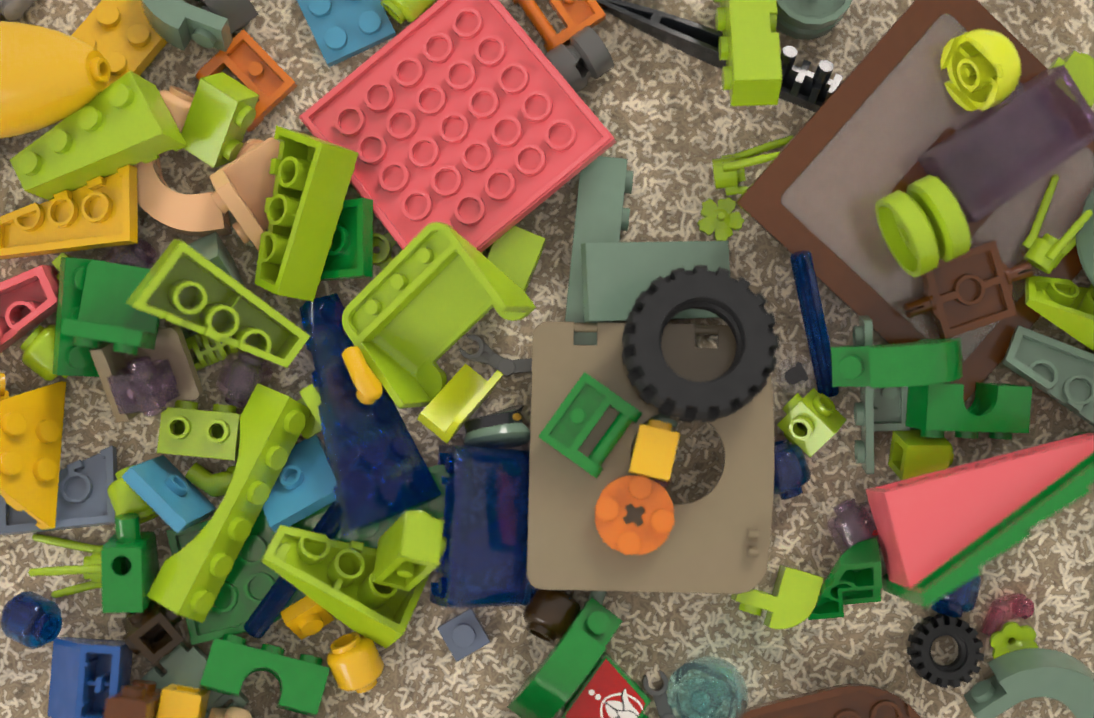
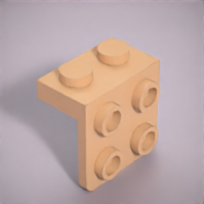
[209,137,280,251]

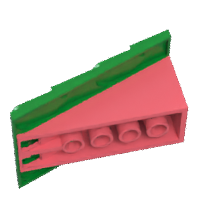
[865,432,1094,608]

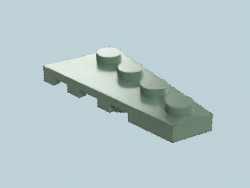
[1002,325,1094,427]

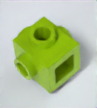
[777,387,847,458]

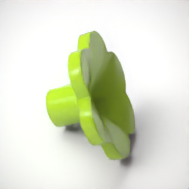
[989,621,1039,659]

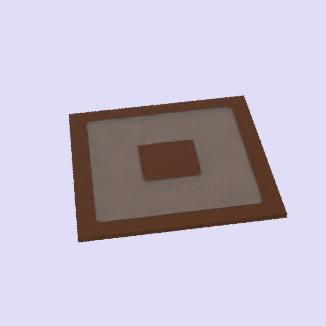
[736,0,1094,403]

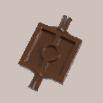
[903,240,1033,339]

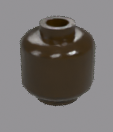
[523,588,580,643]

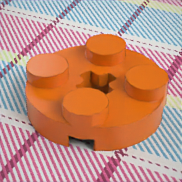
[595,475,674,555]

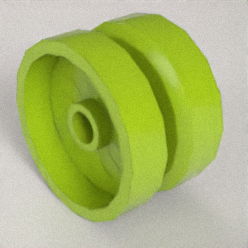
[875,174,971,278]

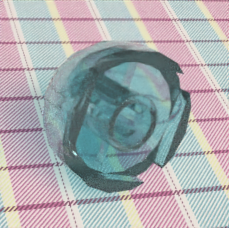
[667,656,748,718]

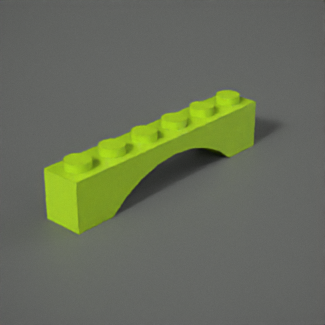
[147,383,311,623]

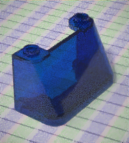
[430,445,537,608]

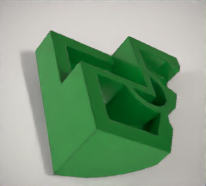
[808,538,882,620]

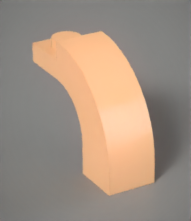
[133,155,232,237]

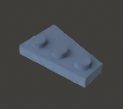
[0,445,118,536]

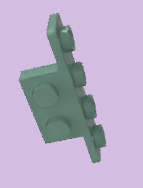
[853,315,910,474]

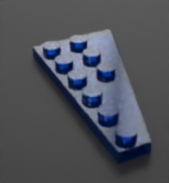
[299,293,441,537]

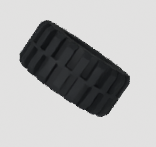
[622,265,779,423]

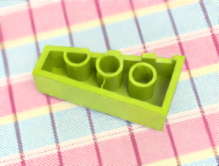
[713,0,782,106]
[10,71,188,200]
[254,125,359,302]
[126,239,310,368]

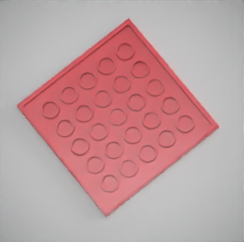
[299,0,616,253]

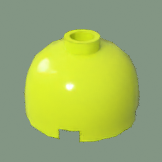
[940,29,1021,112]

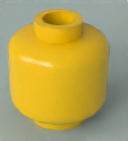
[326,632,384,693]

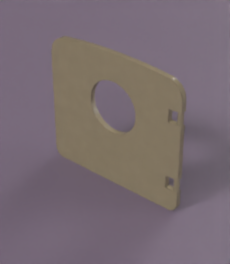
[527,321,775,594]

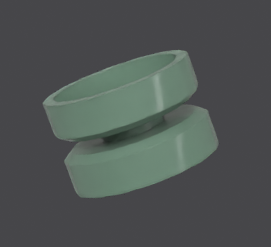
[776,0,852,40]

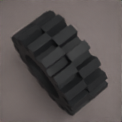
[907,614,984,688]

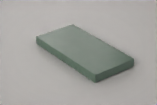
[581,241,730,322]

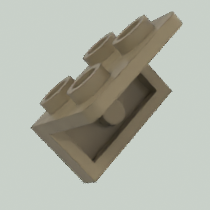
[90,325,203,422]

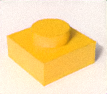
[280,596,335,640]

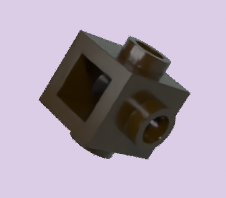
[122,600,185,665]

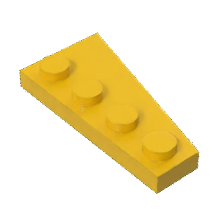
[0,164,138,260]

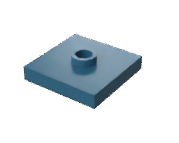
[262,434,345,532]
[122,455,217,533]

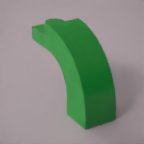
[831,338,963,388]
[507,597,623,718]

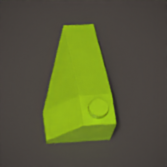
[1025,275,1094,351]
[261,525,430,649]

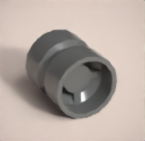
[544,26,614,93]

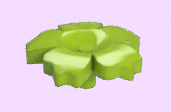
[697,197,744,241]

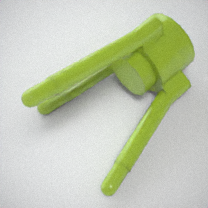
[712,135,794,196]
[1021,174,1093,274]
[28,533,103,598]

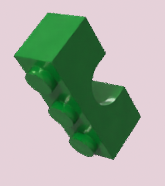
[905,382,1032,440]
[199,634,330,717]

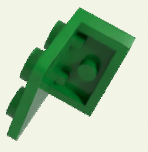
[61,260,160,355]

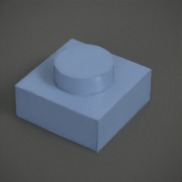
[437,607,490,662]

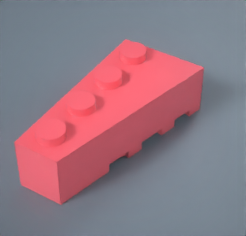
[0,265,59,353]

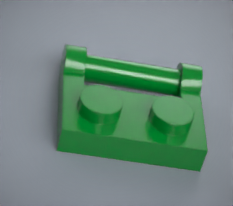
[538,372,642,479]

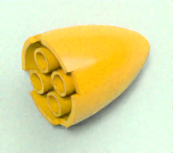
[0,21,111,139]

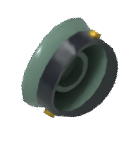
[463,404,530,448]

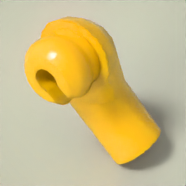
[341,346,383,405]

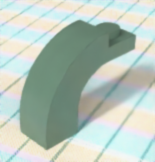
[141,0,232,52]
[964,648,1094,718]

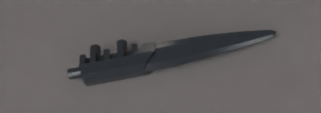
[596,0,843,112]

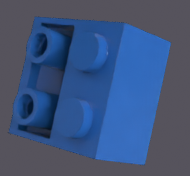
[47,637,133,718]

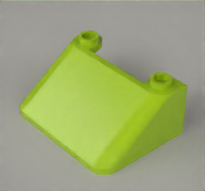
[342,222,536,409]

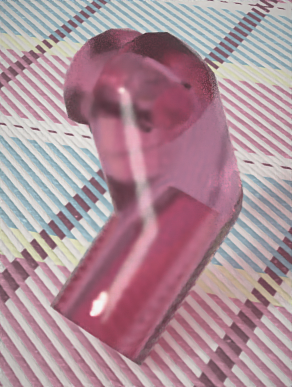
[979,593,1035,637]

